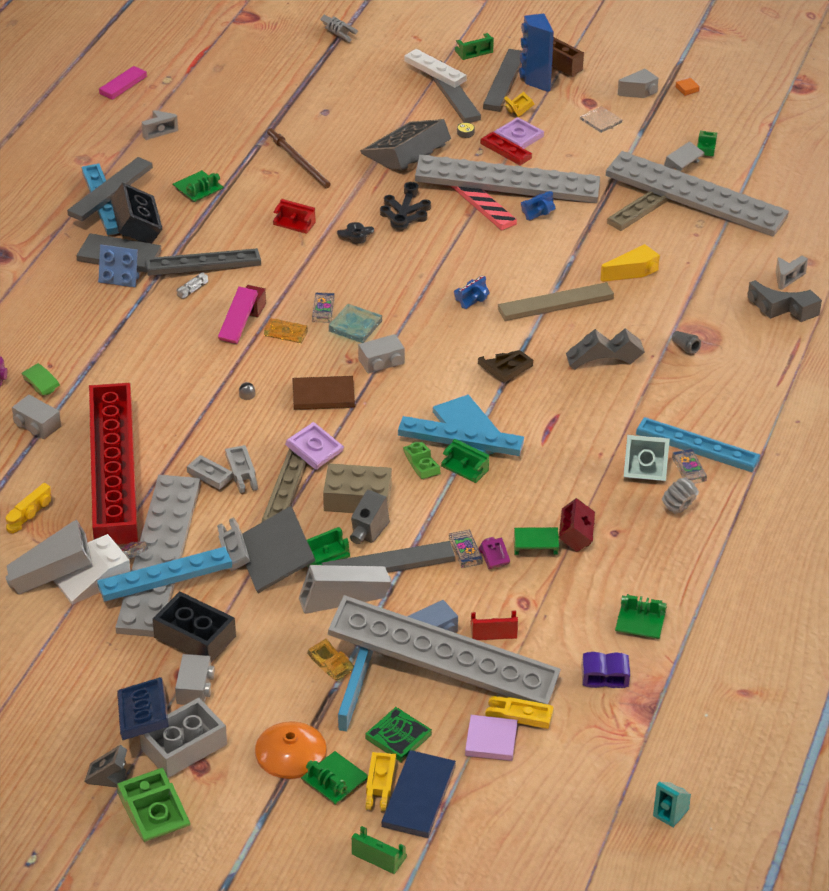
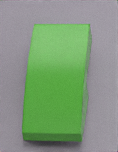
[21,363,60,395]
[403,442,441,479]

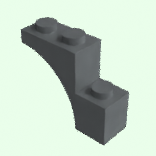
[747,280,822,322]
[566,328,645,369]

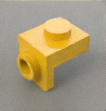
[504,91,535,117]

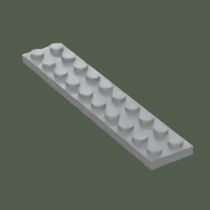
[605,151,789,237]
[415,155,600,203]
[115,475,201,637]
[328,595,561,704]

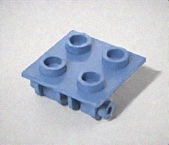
[98,245,140,287]

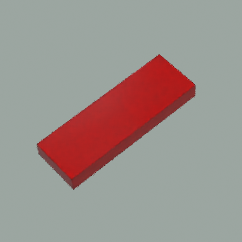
[480,132,532,166]

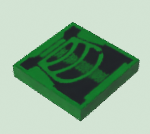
[365,707,432,762]

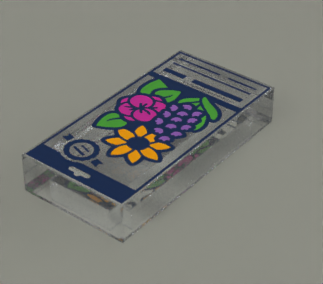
[312,292,335,323]
[672,449,707,484]
[449,529,483,568]
[120,542,149,559]

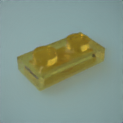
[264,318,308,344]

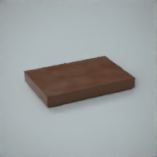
[292,376,355,410]

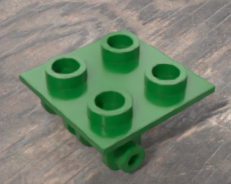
[173,170,224,202]
[615,594,667,639]
[301,751,368,805]

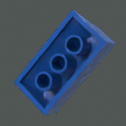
[519,13,554,92]

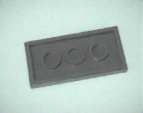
[76,233,162,273]

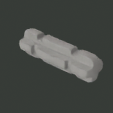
[176,273,209,299]

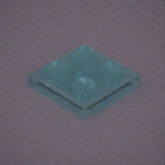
[329,304,382,343]

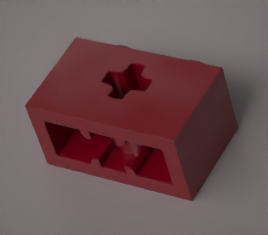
[559,498,595,552]

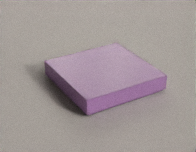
[494,117,544,148]
[285,422,344,470]
[465,715,517,761]

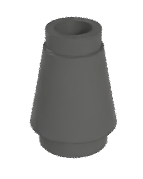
[672,331,701,354]

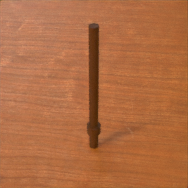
[267,128,331,188]

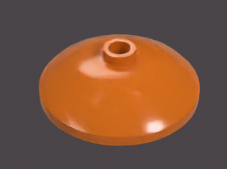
[255,721,326,779]

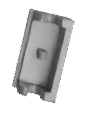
[664,141,704,171]

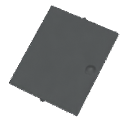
[242,506,316,593]

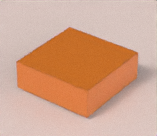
[675,78,700,96]

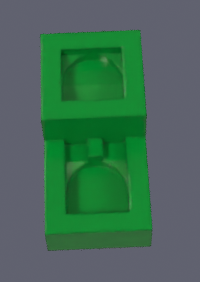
[697,130,718,157]

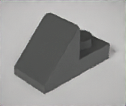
[84,745,127,788]

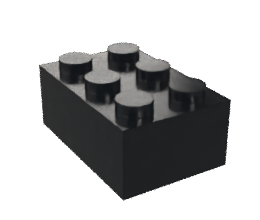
[111,182,162,244]
[152,591,236,663]

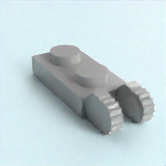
[225,445,258,493]
[217,517,251,571]

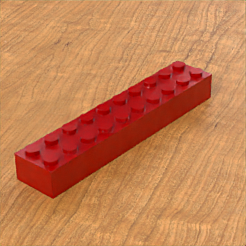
[89,383,138,545]

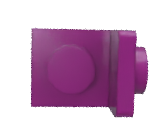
[478,537,510,569]

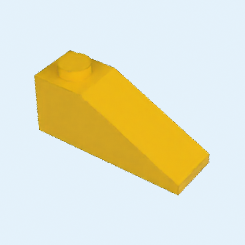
[600,244,660,282]

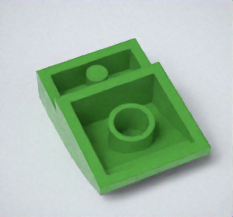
[117,768,190,842]

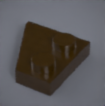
[478,350,534,383]

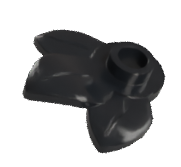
[337,222,374,244]

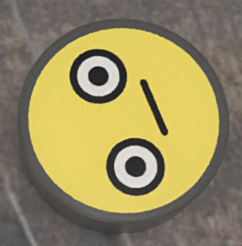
[457,122,475,138]

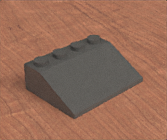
[360,119,451,171]

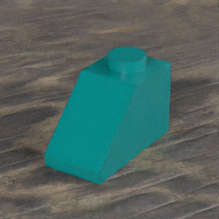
[653,781,691,828]

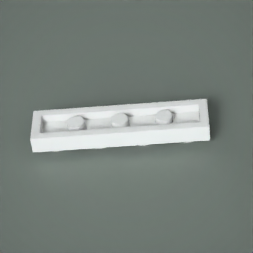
[404,49,467,88]

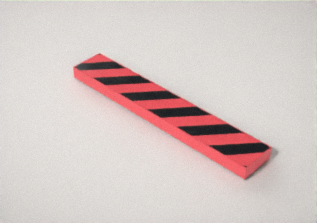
[451,186,517,230]

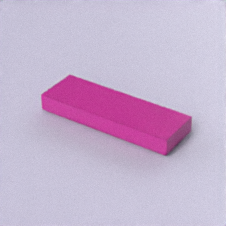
[99,66,147,100]
[218,286,258,344]

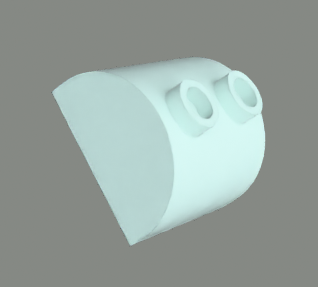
[624,435,670,481]

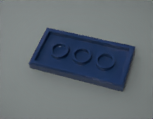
[117,677,169,740]
[381,750,456,838]

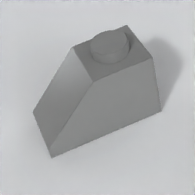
[617,69,659,98]

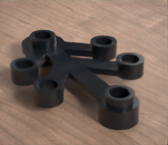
[380,182,431,231]

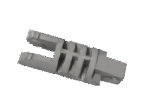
[320,14,358,43]

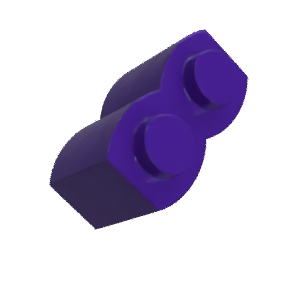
[581,652,630,688]

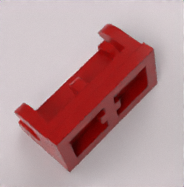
[273,199,316,234]
[470,610,518,640]

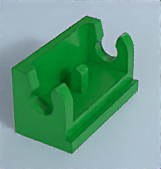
[455,33,494,60]
[441,439,489,483]
[307,527,350,568]
[513,527,559,555]
[351,826,407,874]

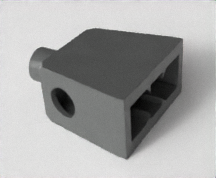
[350,489,390,544]

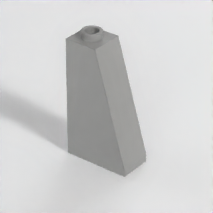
[6,520,92,595]
[299,565,391,613]

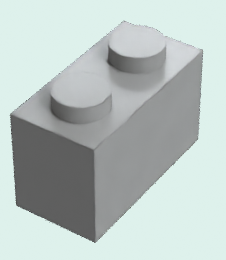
[358,334,405,374]
[12,395,61,439]
[175,654,215,705]

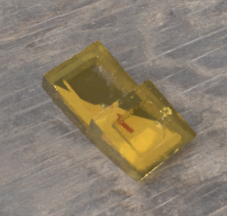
[307,638,354,681]

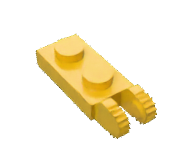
[5,483,51,534]
[485,696,554,729]
[365,752,396,811]

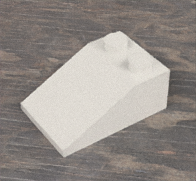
[53,534,130,605]

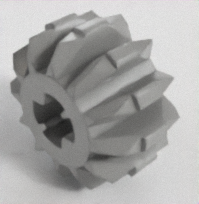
[662,477,699,514]

